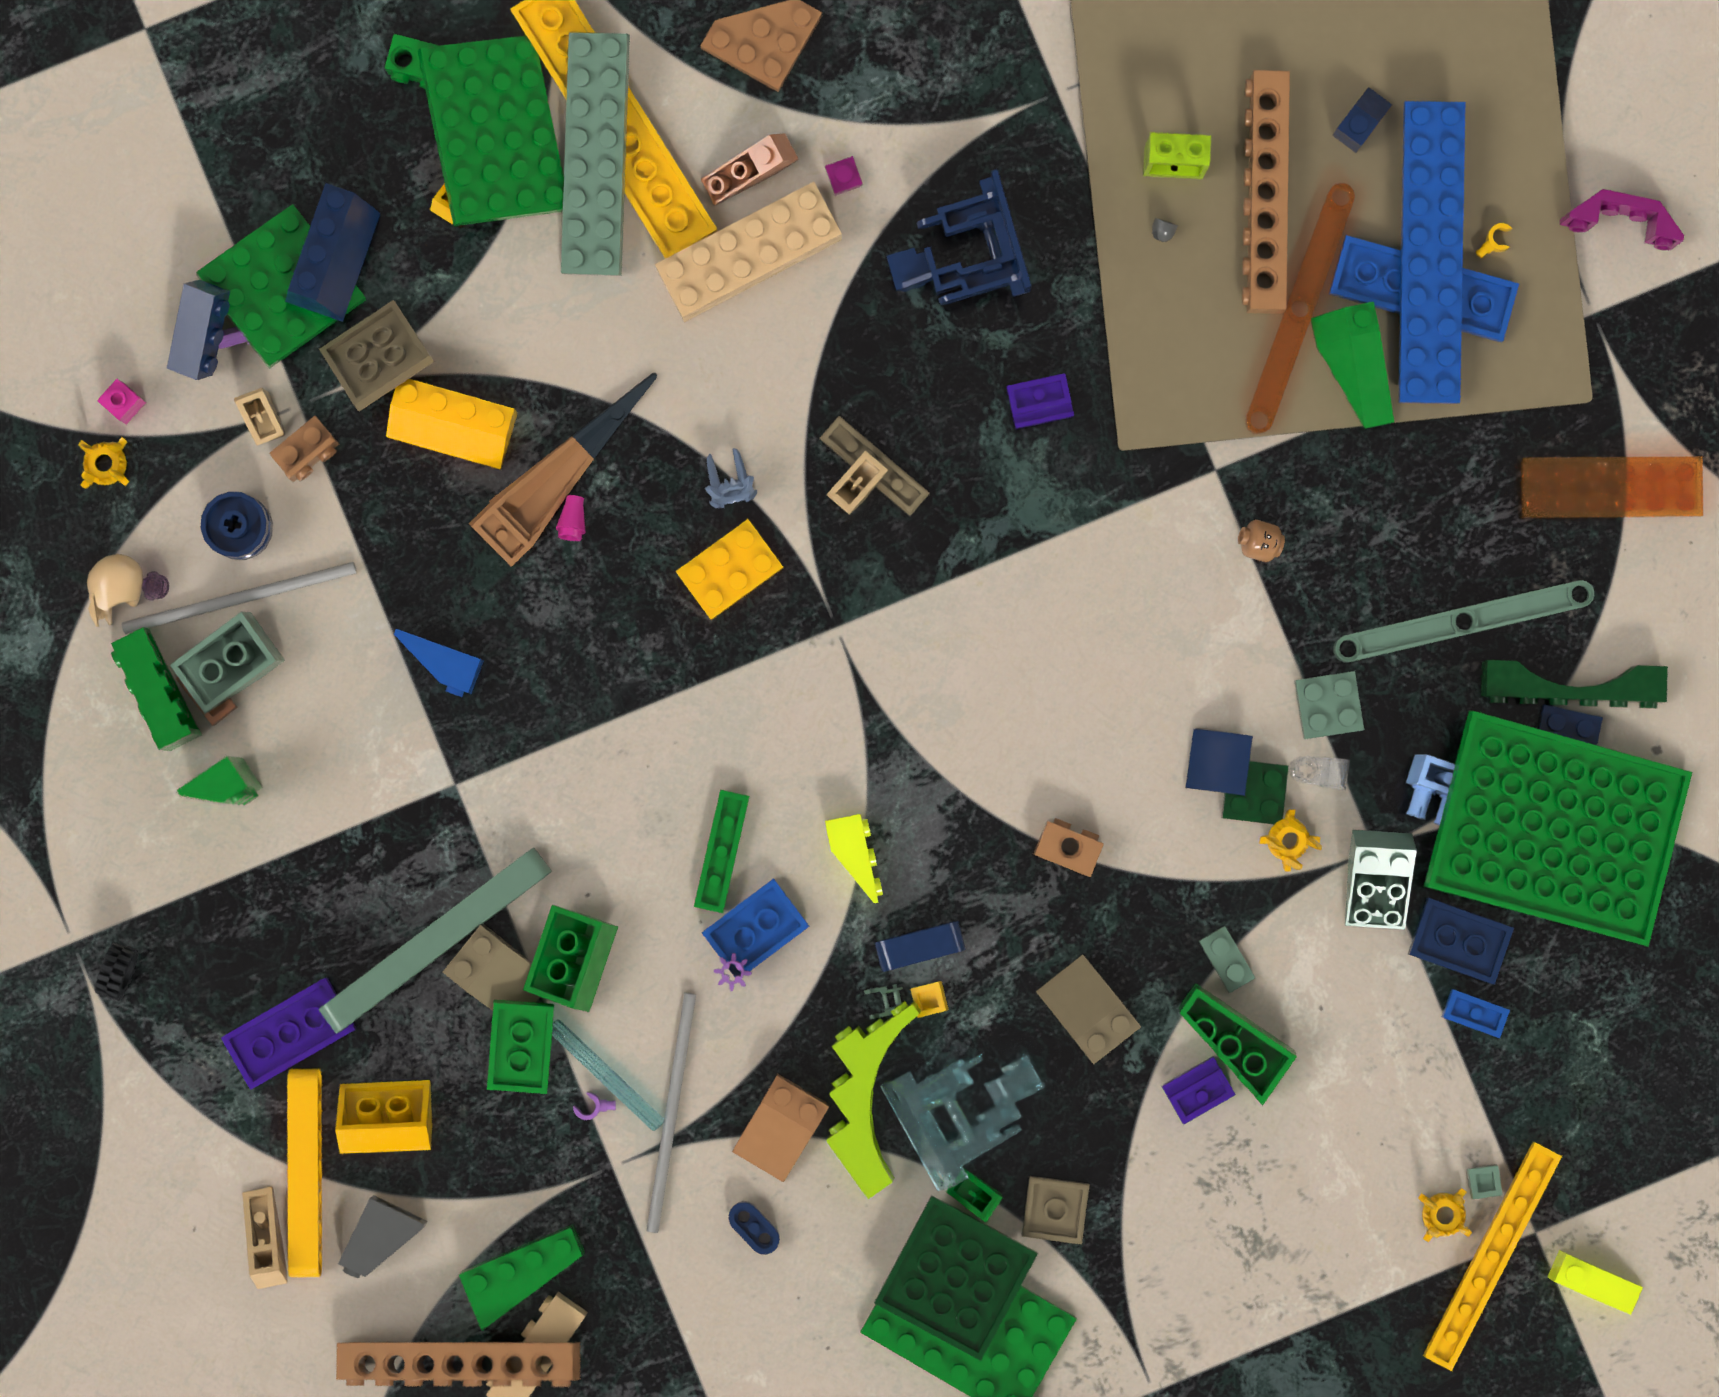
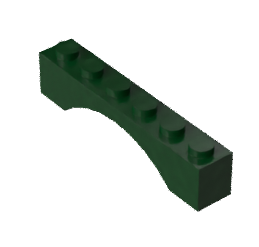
[1481,660,1668,709]

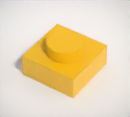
[910,981,949,1018]

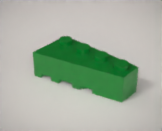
[111,627,202,751]
[1179,983,1297,1106]
[459,1224,585,1331]

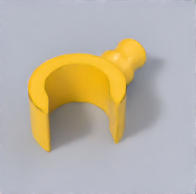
[1475,223,1512,258]

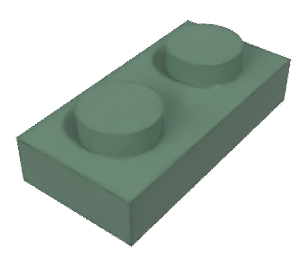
[1199,926,1255,993]

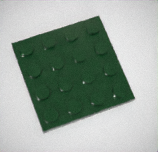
[874,1195,1038,1361]

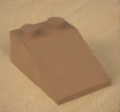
[732,1074,829,1182]

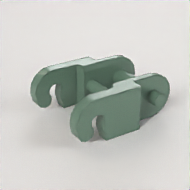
[864,984,903,1019]

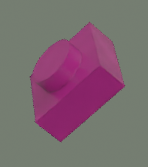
[825,156,863,196]

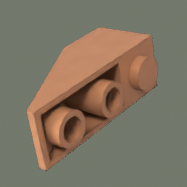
[701,133,799,205]

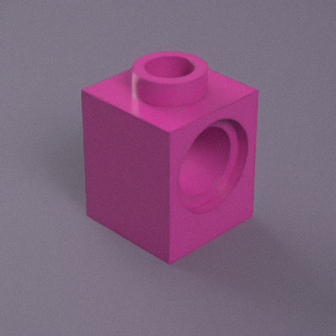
[97,379,146,425]

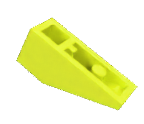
[1548,1250,1643,1315]

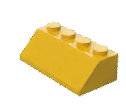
[386,379,518,470]

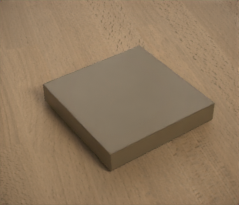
[1022,1176,1089,1244]

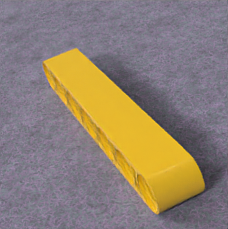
[287,1069,322,1278]

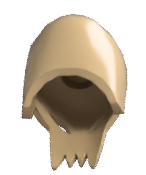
[87,554,143,627]

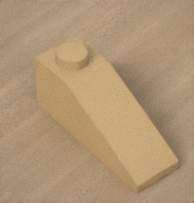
[242,1187,288,1289]

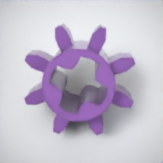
[714,953,752,991]

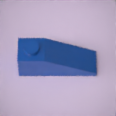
[394,629,483,697]

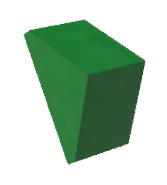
[946,1167,1003,1222]

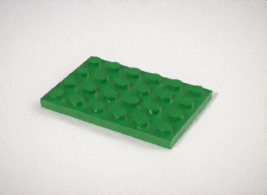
[418,36,564,226]
[860,1285,1077,1397]

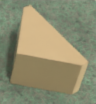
[234,388,284,446]
[827,451,888,515]

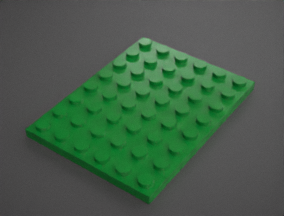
[1424,711,1693,947]

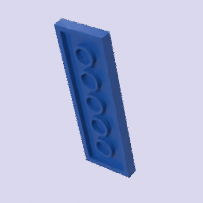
[1329,235,1519,343]

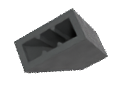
[338,1195,428,1278]

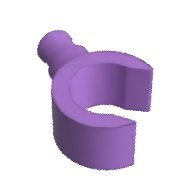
[573,1092,616,1120]

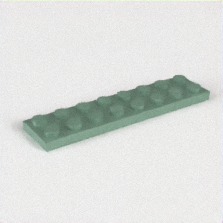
[561,32,630,276]

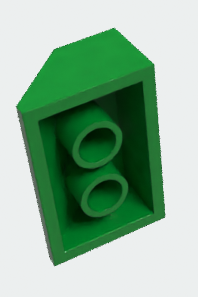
[176,756,263,806]
[523,905,618,1012]

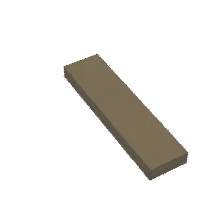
[820,416,930,516]

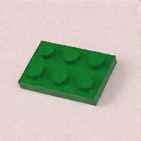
[487,999,554,1094]

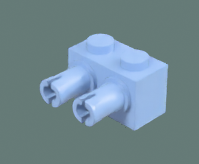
[1406,755,1455,825]

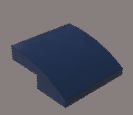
[1186,729,1253,796]

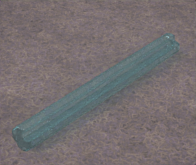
[552,1019,664,1131]

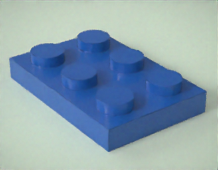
[701,878,810,978]

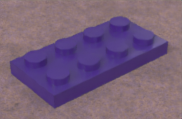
[221,977,356,1090]

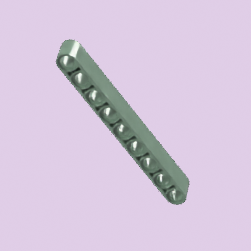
[319,848,552,1034]

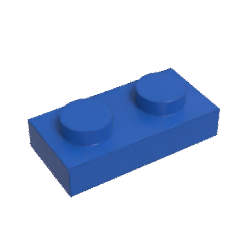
[1441,989,1510,1038]

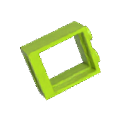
[1143,132,1211,179]

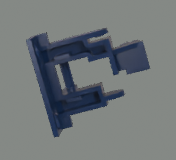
[886,170,1031,305]

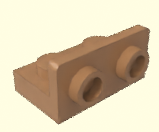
[269,416,339,482]

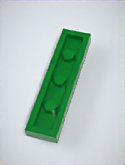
[694,790,750,913]

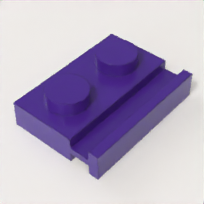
[1006,373,1074,429]
[1161,1056,1236,1125]

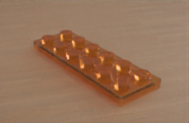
[1521,457,1703,518]

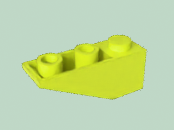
[825,814,883,903]

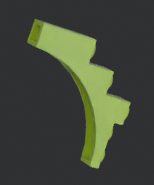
[826,1001,921,1199]

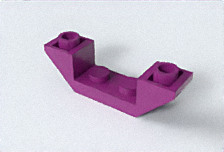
[1560,189,1684,251]

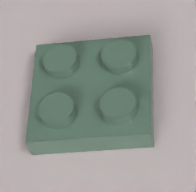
[1294,671,1364,740]

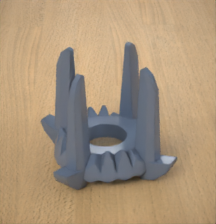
[705,448,757,508]

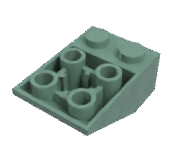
[1345,830,1416,930]

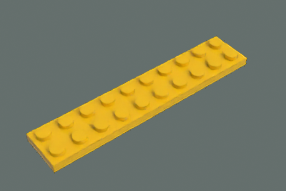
[510,0,718,259]

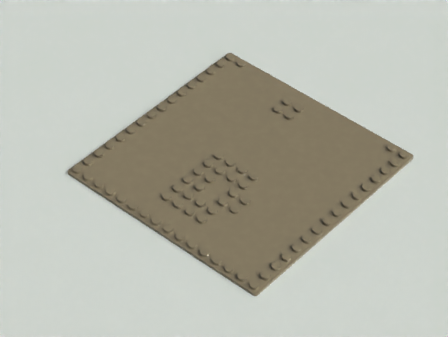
[1070,0,1593,451]

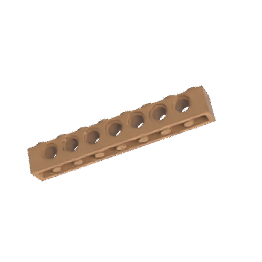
[1242,70,1290,314]
[336,1342,580,1387]

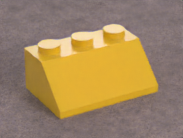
[335,1080,432,1154]

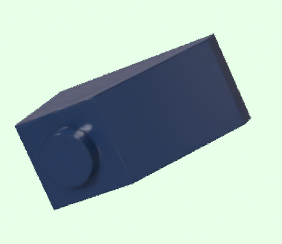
[1332,87,1392,153]

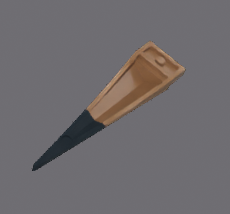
[469,373,657,567]

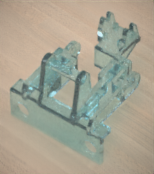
[880,1054,1046,1191]

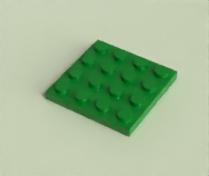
[196,204,366,369]

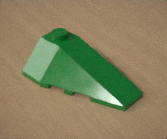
[1310,301,1394,429]

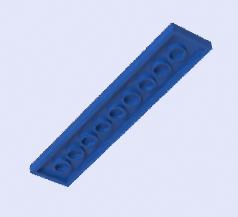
[1398,101,1466,404]

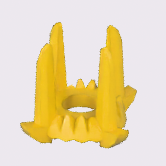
[78,437,130,489]
[1259,809,1322,872]
[1418,1188,1472,1243]

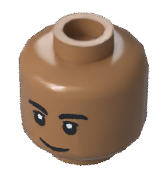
[1238,520,1285,562]

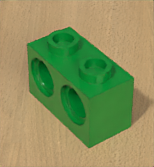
[385,34,439,89]

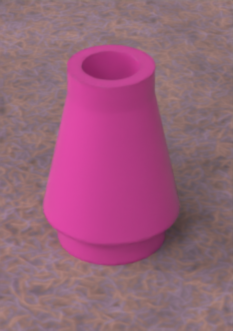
[556,495,585,541]

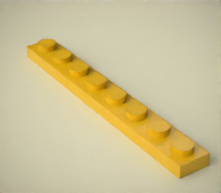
[1423,1142,1562,1371]

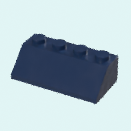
[285,183,380,322]

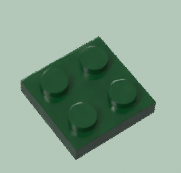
[1221,761,1289,824]

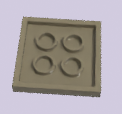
[319,300,434,411]

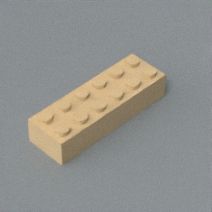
[655,182,842,322]

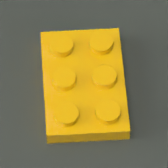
[676,519,783,620]

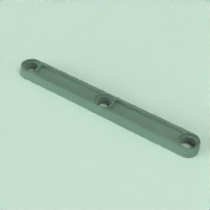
[1333,580,1595,662]

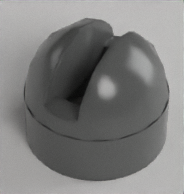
[1152,218,1178,242]

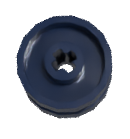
[200,491,273,560]

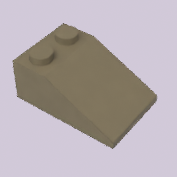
[443,924,540,1011]
[1036,954,1141,1064]

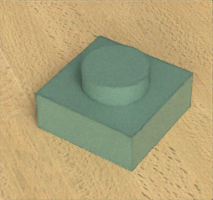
[1467,1164,1503,1200]

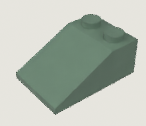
[170,612,285,714]

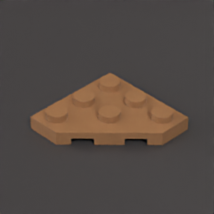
[701,0,822,92]

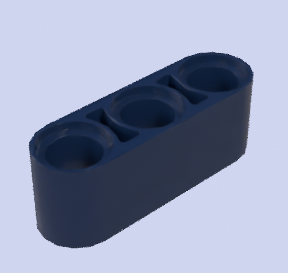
[874,921,966,972]

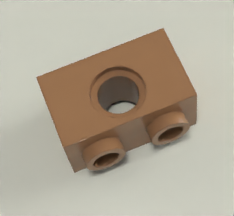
[1033,818,1104,877]

